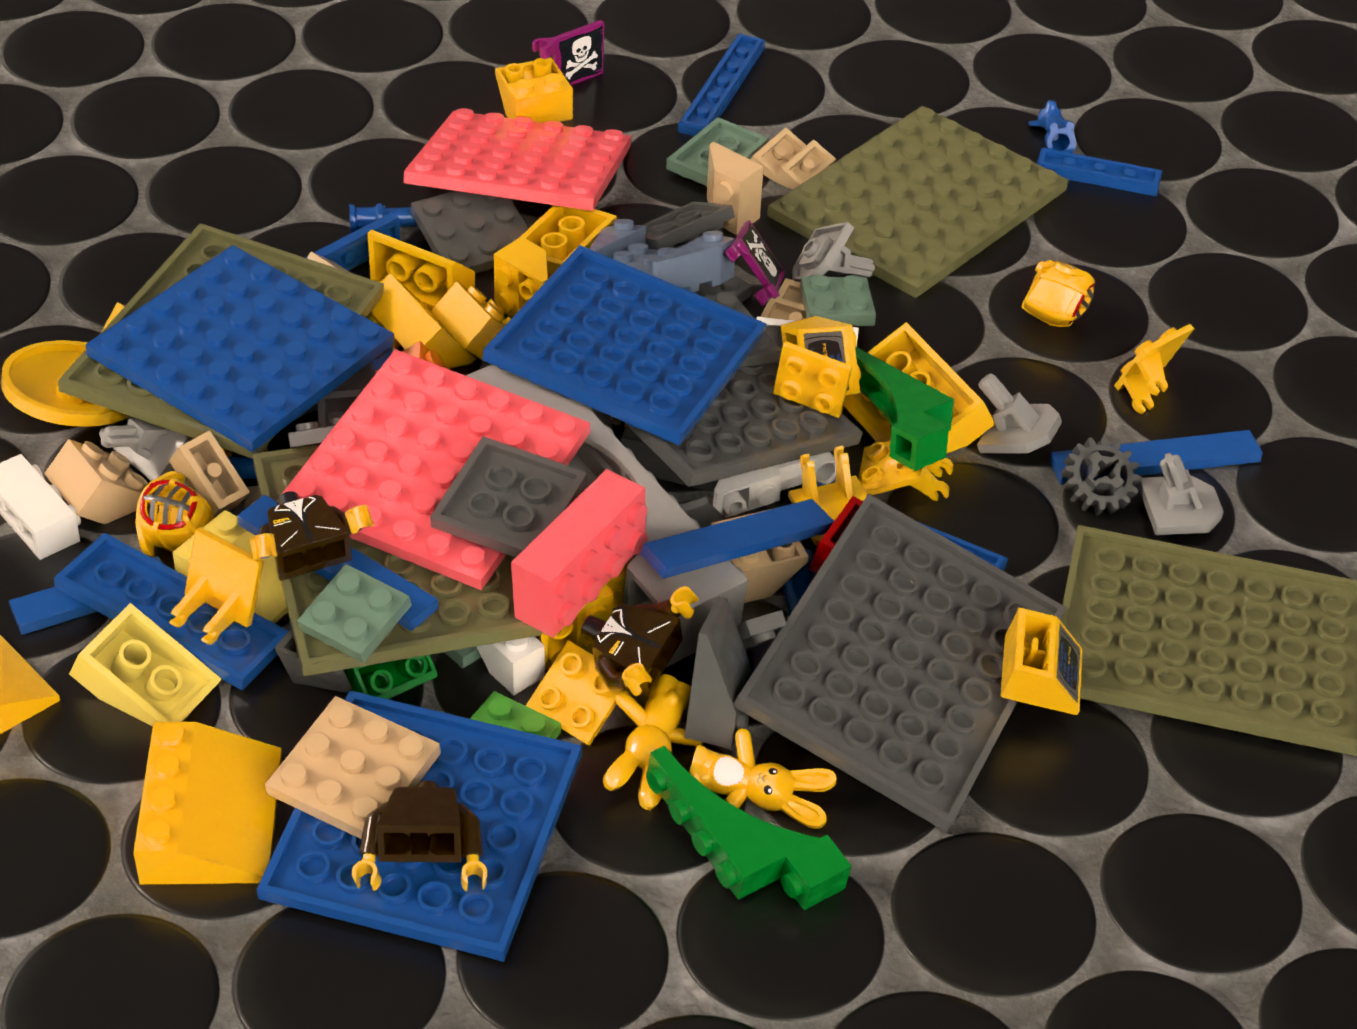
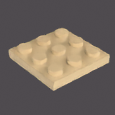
[265,696,441,839]

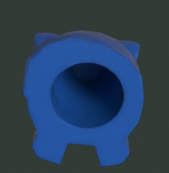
[1029,100,1076,153]

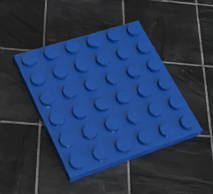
[86,245,394,452]
[482,245,767,446]
[256,690,582,962]

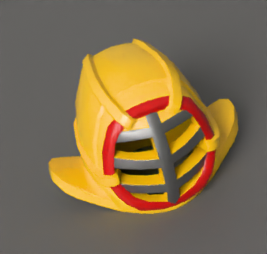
[1021,260,1095,327]
[135,471,214,557]

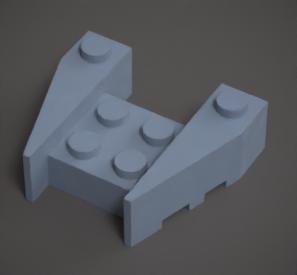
[589,219,735,292]

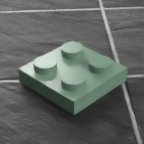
[800,275,876,326]
[297,564,412,664]

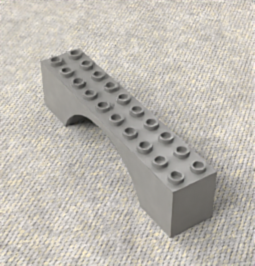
[466,365,748,667]

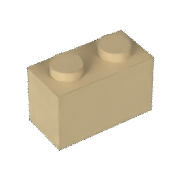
[169,430,250,518]

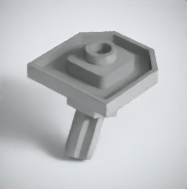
[792,222,875,283]
[977,373,1062,453]
[99,418,193,481]
[1138,453,1224,535]

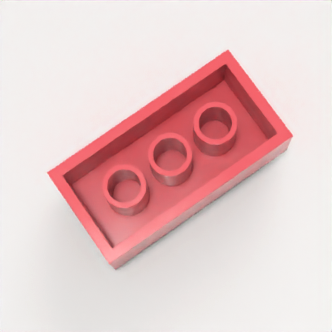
[511,469,648,638]

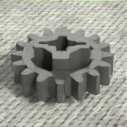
[1061,437,1141,515]

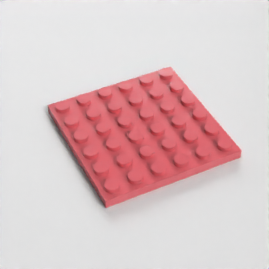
[404,108,631,211]
[282,349,590,591]

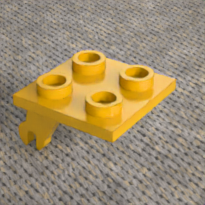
[1114,324,1194,414]
[773,341,853,418]
[858,440,953,501]
[788,445,867,546]
[169,527,264,645]
[526,640,627,747]

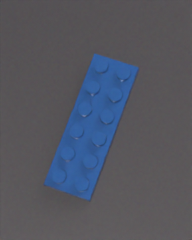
[54,533,288,691]

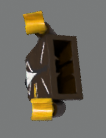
[250,491,374,581]
[581,586,699,699]
[352,780,488,891]

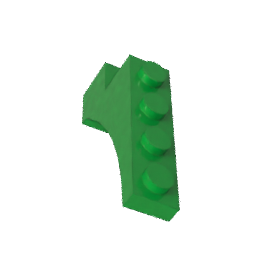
[855,347,954,471]
[646,746,852,910]

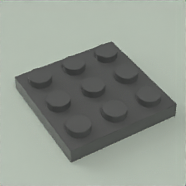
[410,191,528,274]
[430,436,588,557]

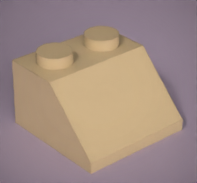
[707,142,764,235]

